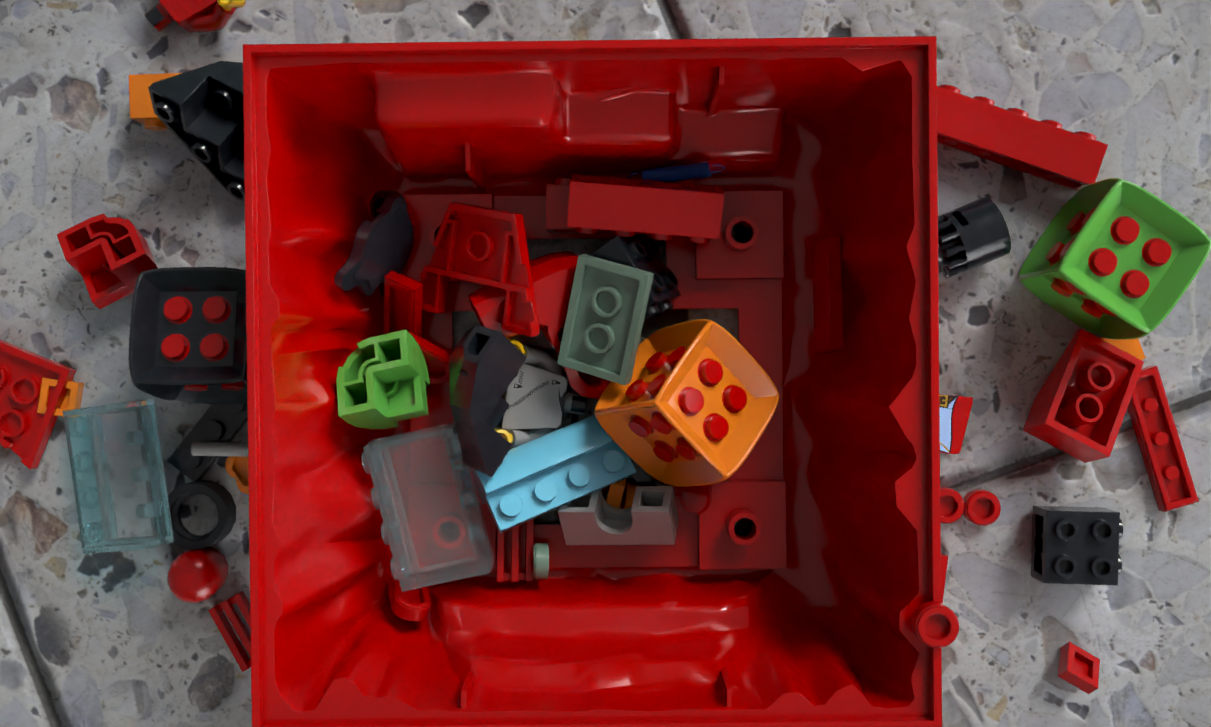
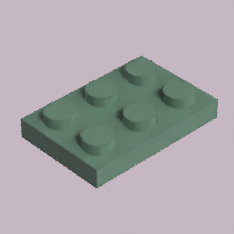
[557,254,654,385]

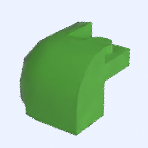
[336,329,430,429]

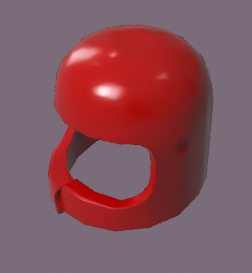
[167,546,228,603]

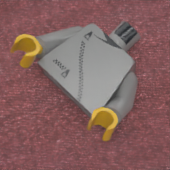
[494,338,587,447]

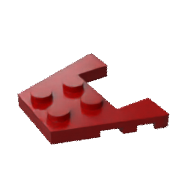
[420,202,540,337]

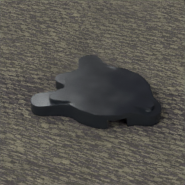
[334,195,414,297]

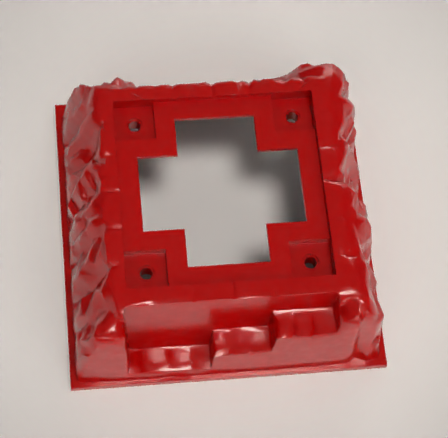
[243,36,942,727]

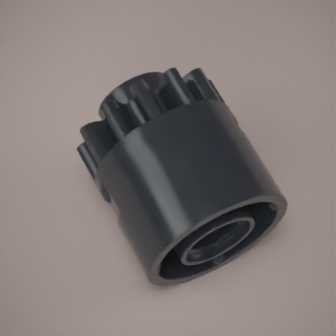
[938,197,1011,278]

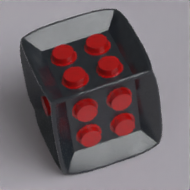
[129,267,247,404]

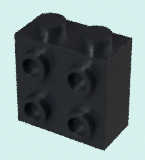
[590,233,681,321]
[1031,506,1123,586]

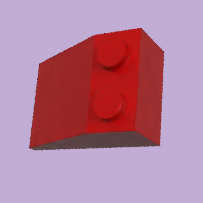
[1023,329,1144,463]

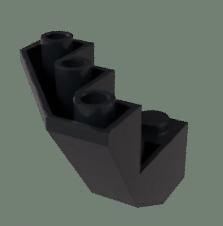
[148,61,245,201]
[449,325,527,477]

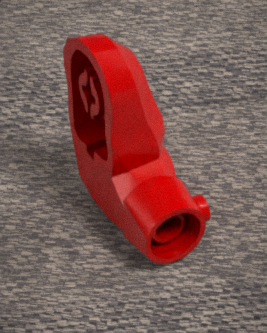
[468,251,610,399]

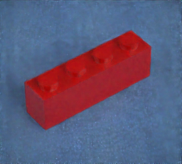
[567,174,724,243]

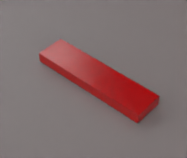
[1127,365,1199,512]

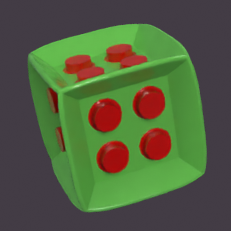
[1018,178,1211,340]

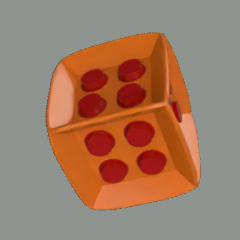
[594,319,779,487]

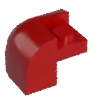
[56,213,158,309]

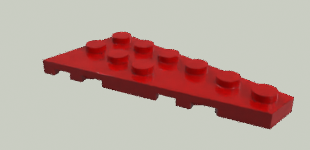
[0,339,76,470]

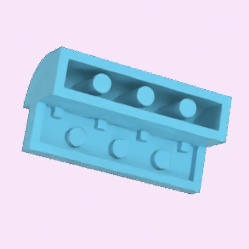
[469,415,636,533]

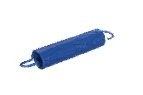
[628,162,725,182]

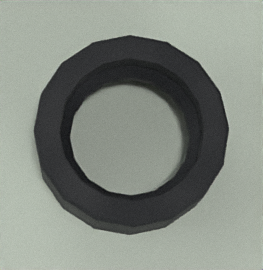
[160,480,236,550]

